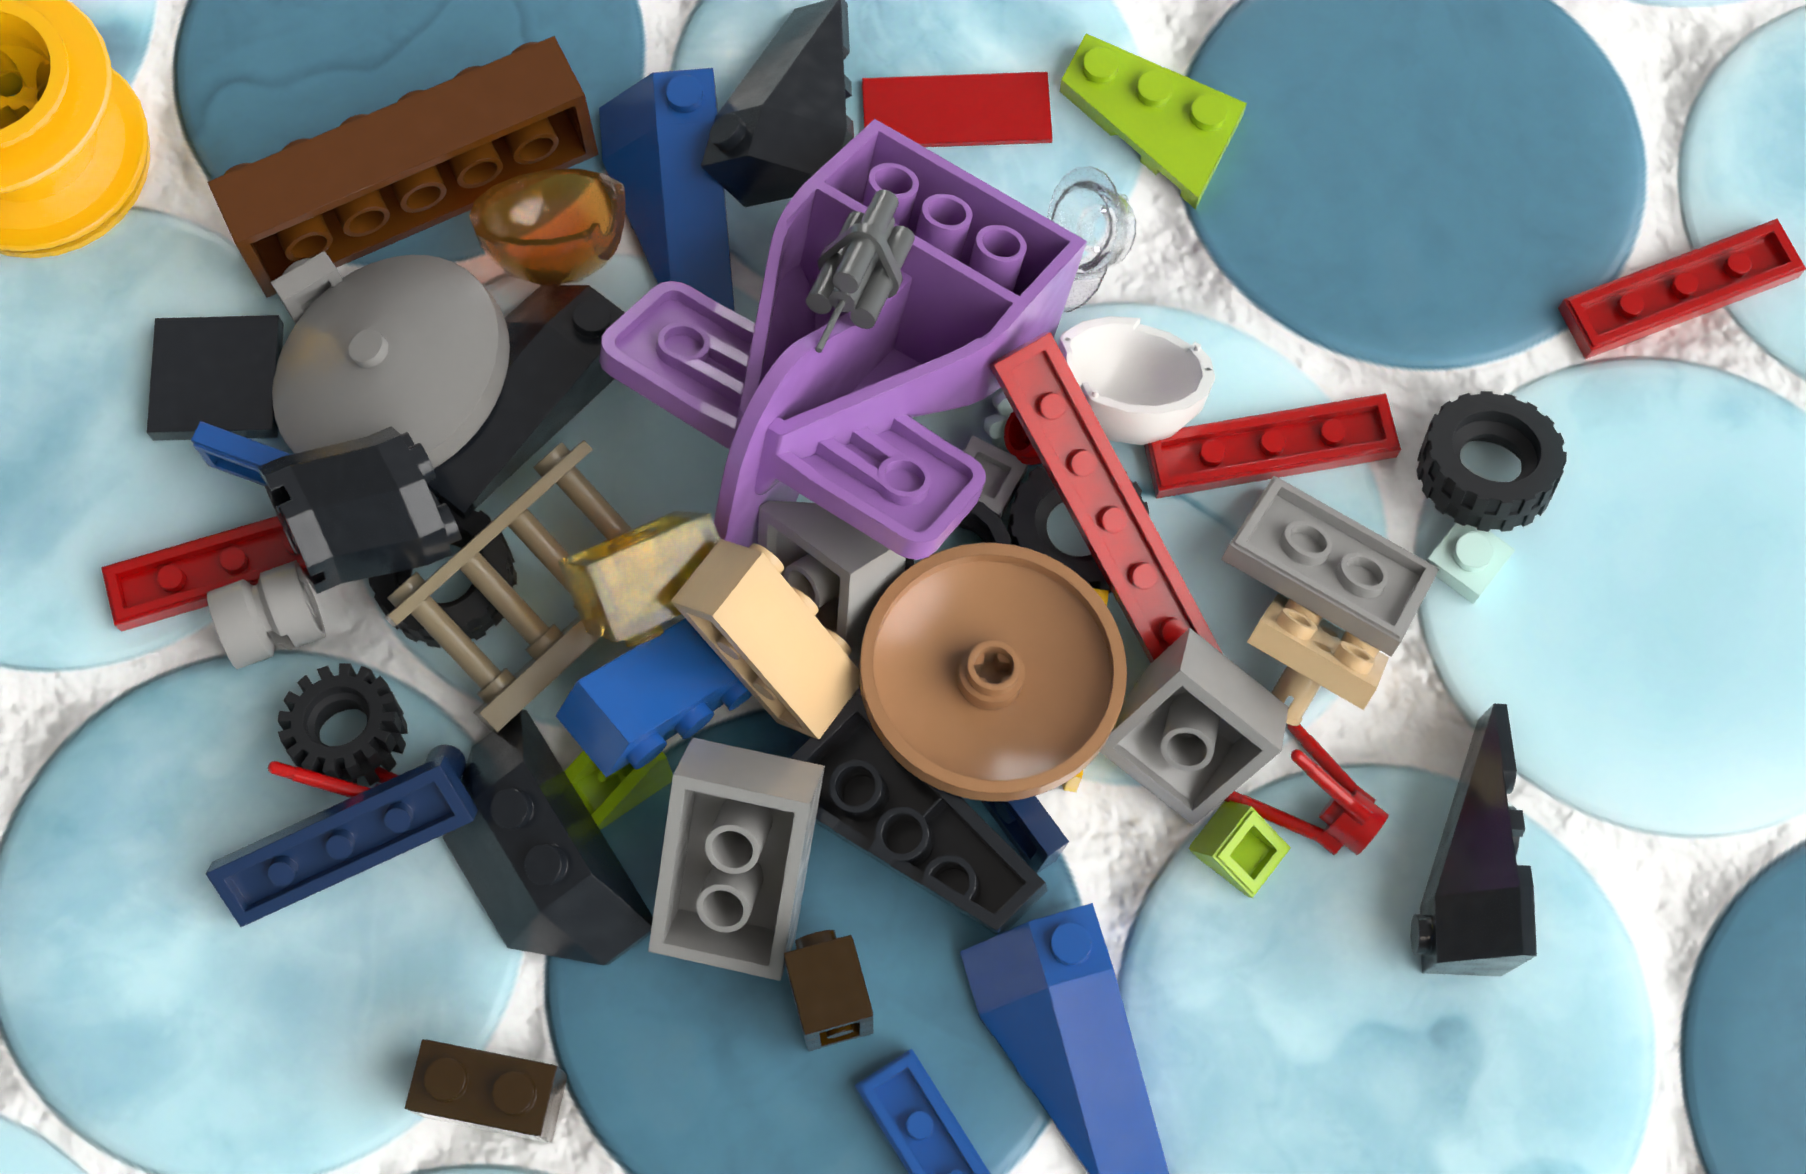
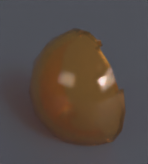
[469,169,626,286]

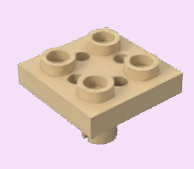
[1247,593,1389,726]

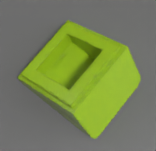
[1189,801,1291,898]

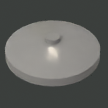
[272,255,510,469]

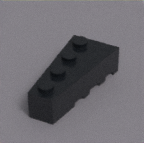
[790,692,1048,935]

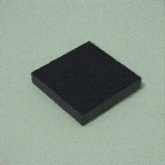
[147,315,284,441]

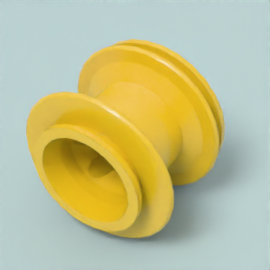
[0,0,151,258]

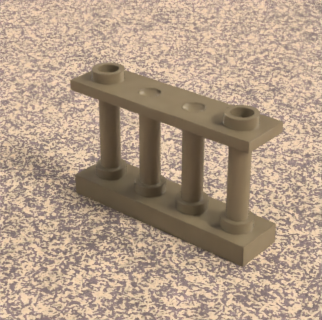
[384,440,689,732]

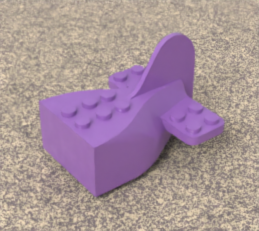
[599,119,1087,560]

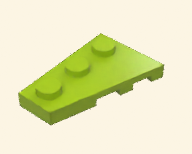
[1059,33,1247,209]

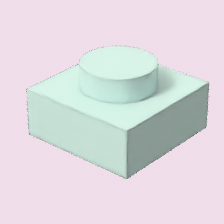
[1426,523,1515,604]

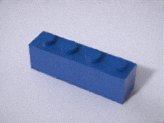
[556,618,752,778]

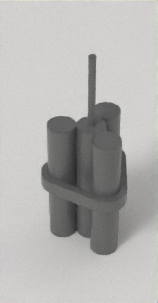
[806,190,915,353]

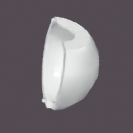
[1059,316,1215,445]

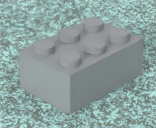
[648,737,825,981]

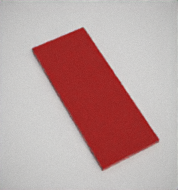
[862,72,1053,147]

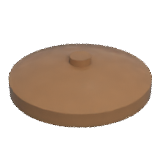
[859,543,1127,801]

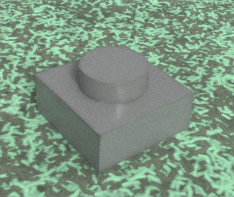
[271,251,343,323]
[964,435,1028,518]

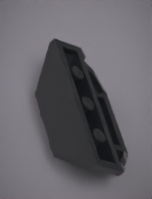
[442,710,653,965]

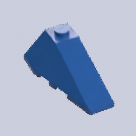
[599,68,735,312]
[960,903,1169,1174]

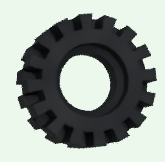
[278,663,408,786]

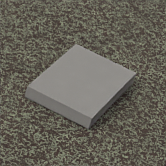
[1221,476,1439,657]

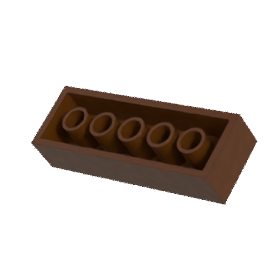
[207,36,599,298]

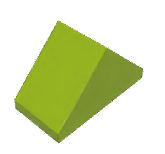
[564,750,673,830]

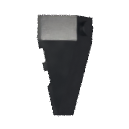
[701,0,854,207]
[427,285,625,519]
[1410,703,1537,976]

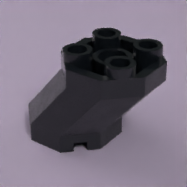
[258,426,461,594]

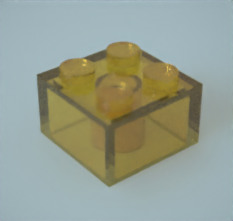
[557,511,720,647]

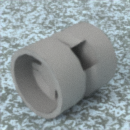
[207,560,326,669]

